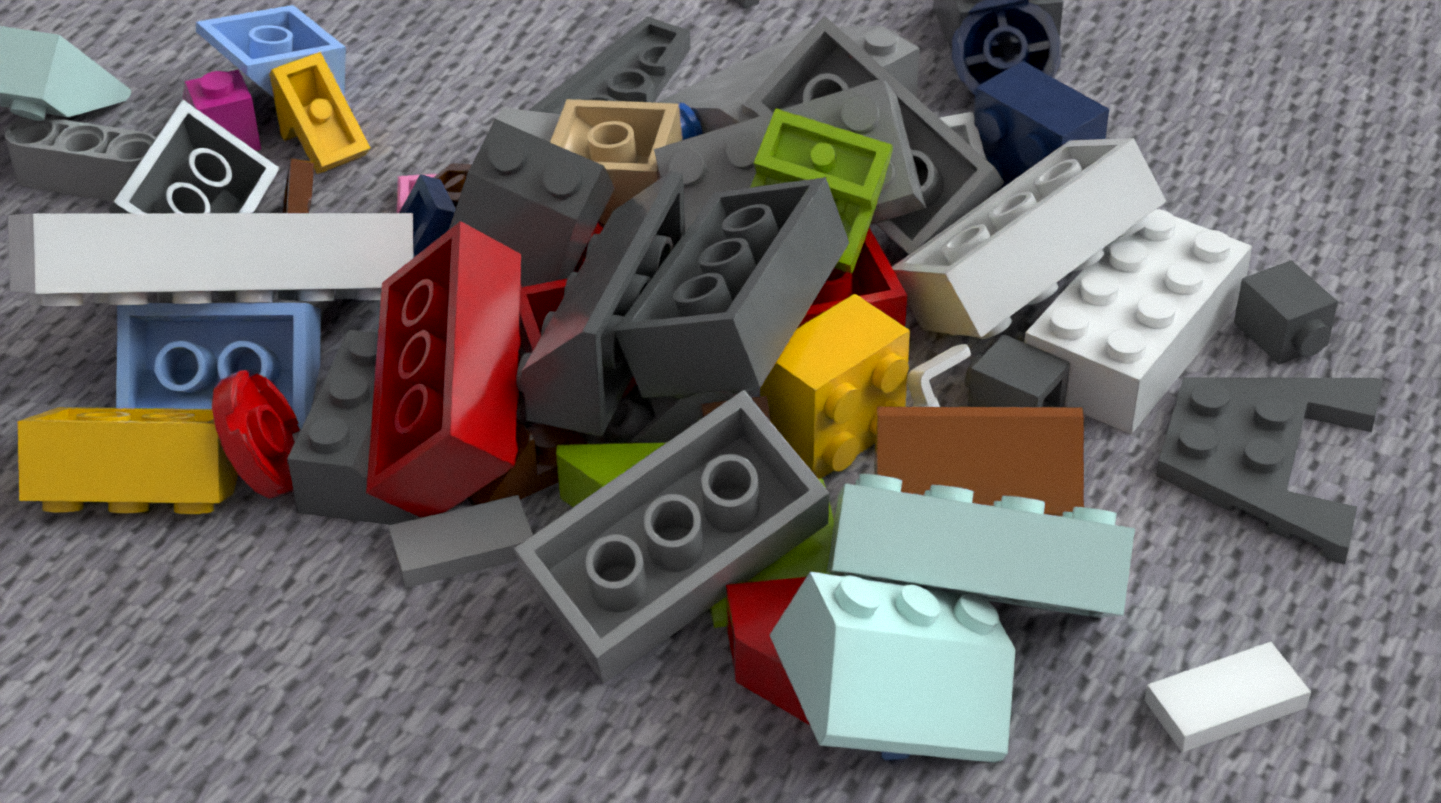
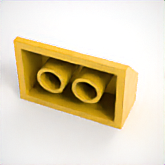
[17,407,238,514]

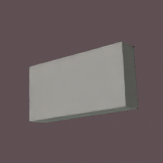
[388,495,533,588]

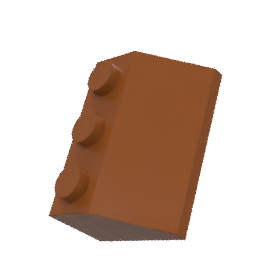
[874,407,1084,517]

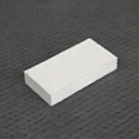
[1144,642,1311,753]

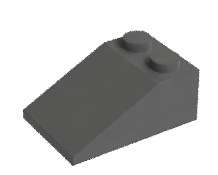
[449,119,615,287]

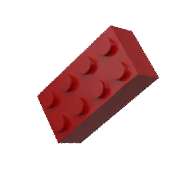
[366,221,522,518]

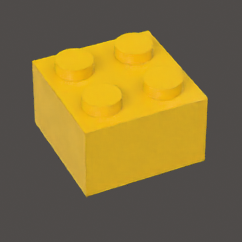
[760,294,910,479]

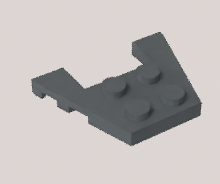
[1156,377,1383,564]

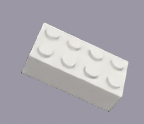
[892,138,1167,339]
[1024,209,1252,435]

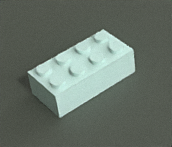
[827,474,1135,618]

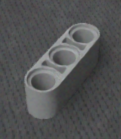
[4,117,156,201]

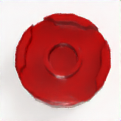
[212,370,300,499]

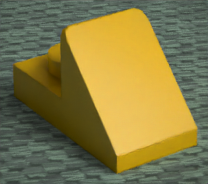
[269,52,371,174]

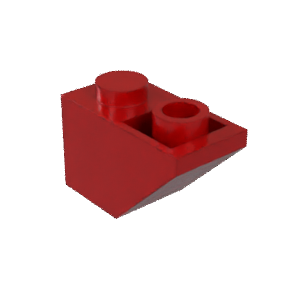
[726,577,810,725]

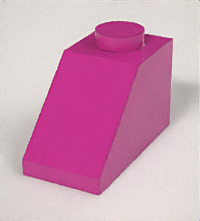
[182,69,261,151]

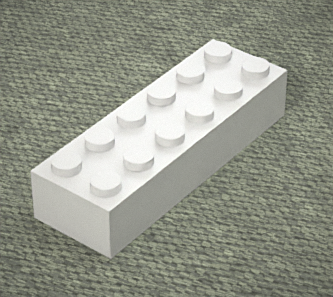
[8,213,413,306]

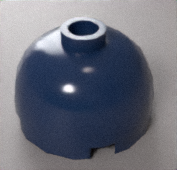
[952,0,1061,96]

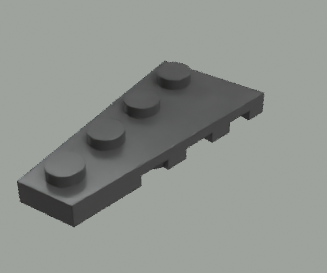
[528,16,691,114]

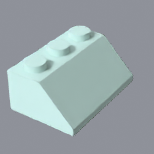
[770,572,1015,763]

